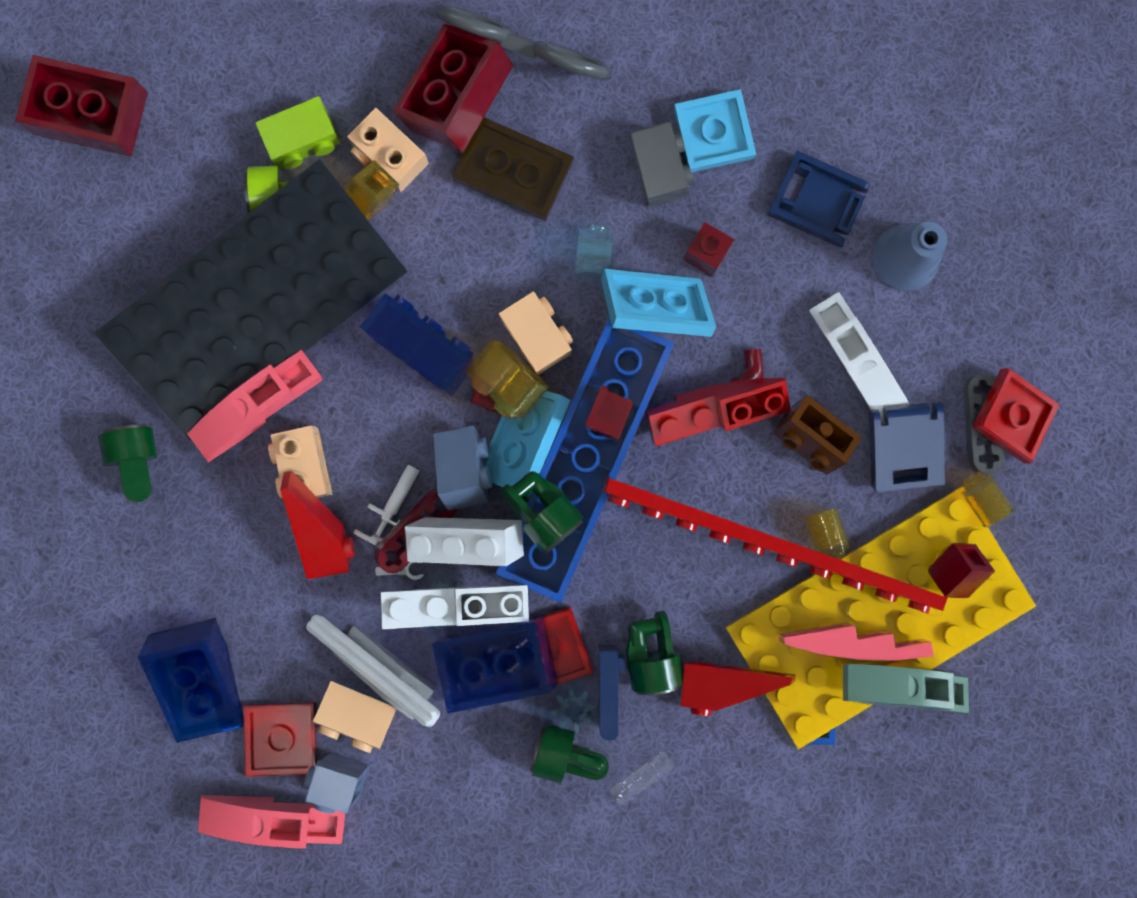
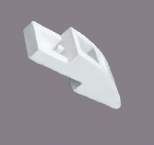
[809,292,910,424]
[380,585,529,629]

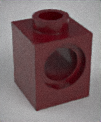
[683,222,735,277]

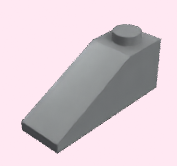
[333,625,438,721]

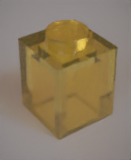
[345,160,400,221]

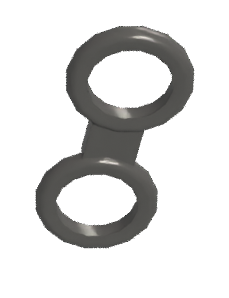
[435,4,610,80]

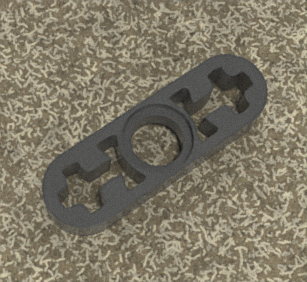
[963,374,1004,475]

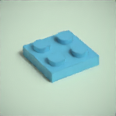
[673,89,756,173]

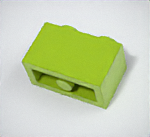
[255,96,341,170]

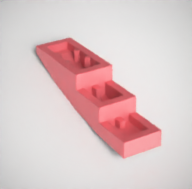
[778,623,934,660]

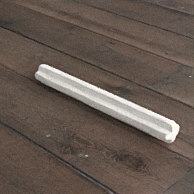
[306,615,440,727]

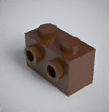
[773,395,862,475]

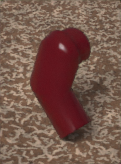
[730,349,764,382]

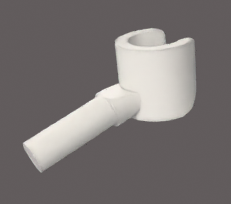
[375,562,424,580]

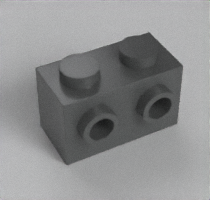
[630,121,694,208]

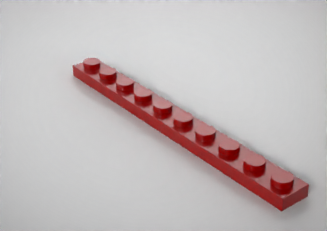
[601,478,947,614]

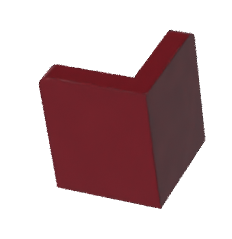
[585,385,633,441]
[928,543,995,598]

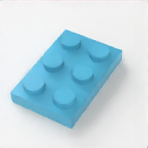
[601,269,716,337]
[484,382,571,498]

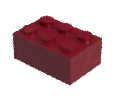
[393,23,514,153]
[15,55,148,157]

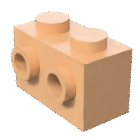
[347,107,429,192]
[498,291,574,376]
[268,425,333,498]
[313,681,396,753]

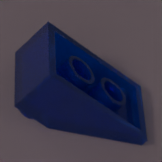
[138,618,244,743]

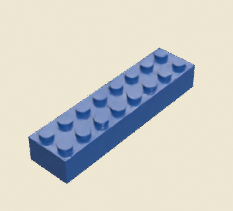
[496,316,675,603]

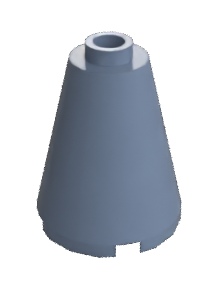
[872,222,947,292]

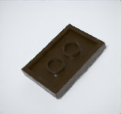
[452,117,574,221]

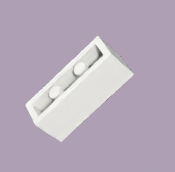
[405,517,524,566]

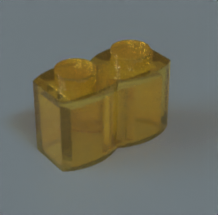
[466,339,549,419]

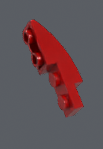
[645,377,791,446]

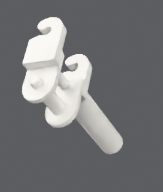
[354,465,420,551]

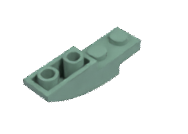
[843,664,969,714]

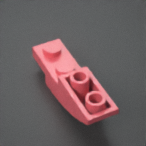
[187,350,323,463]
[198,795,345,849]

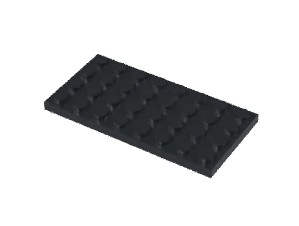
[94,159,408,441]

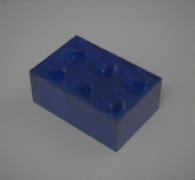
[359,293,476,398]
[432,616,558,714]

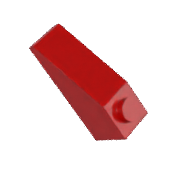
[280,471,355,579]
[681,661,796,716]

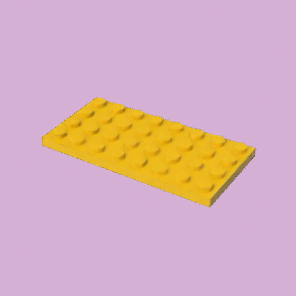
[725,486,1036,750]

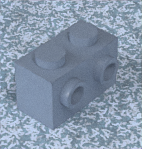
[433,425,492,510]
[304,752,370,814]

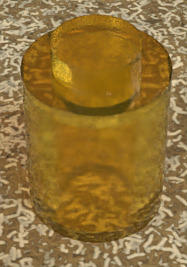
[960,472,1014,527]
[803,507,850,559]

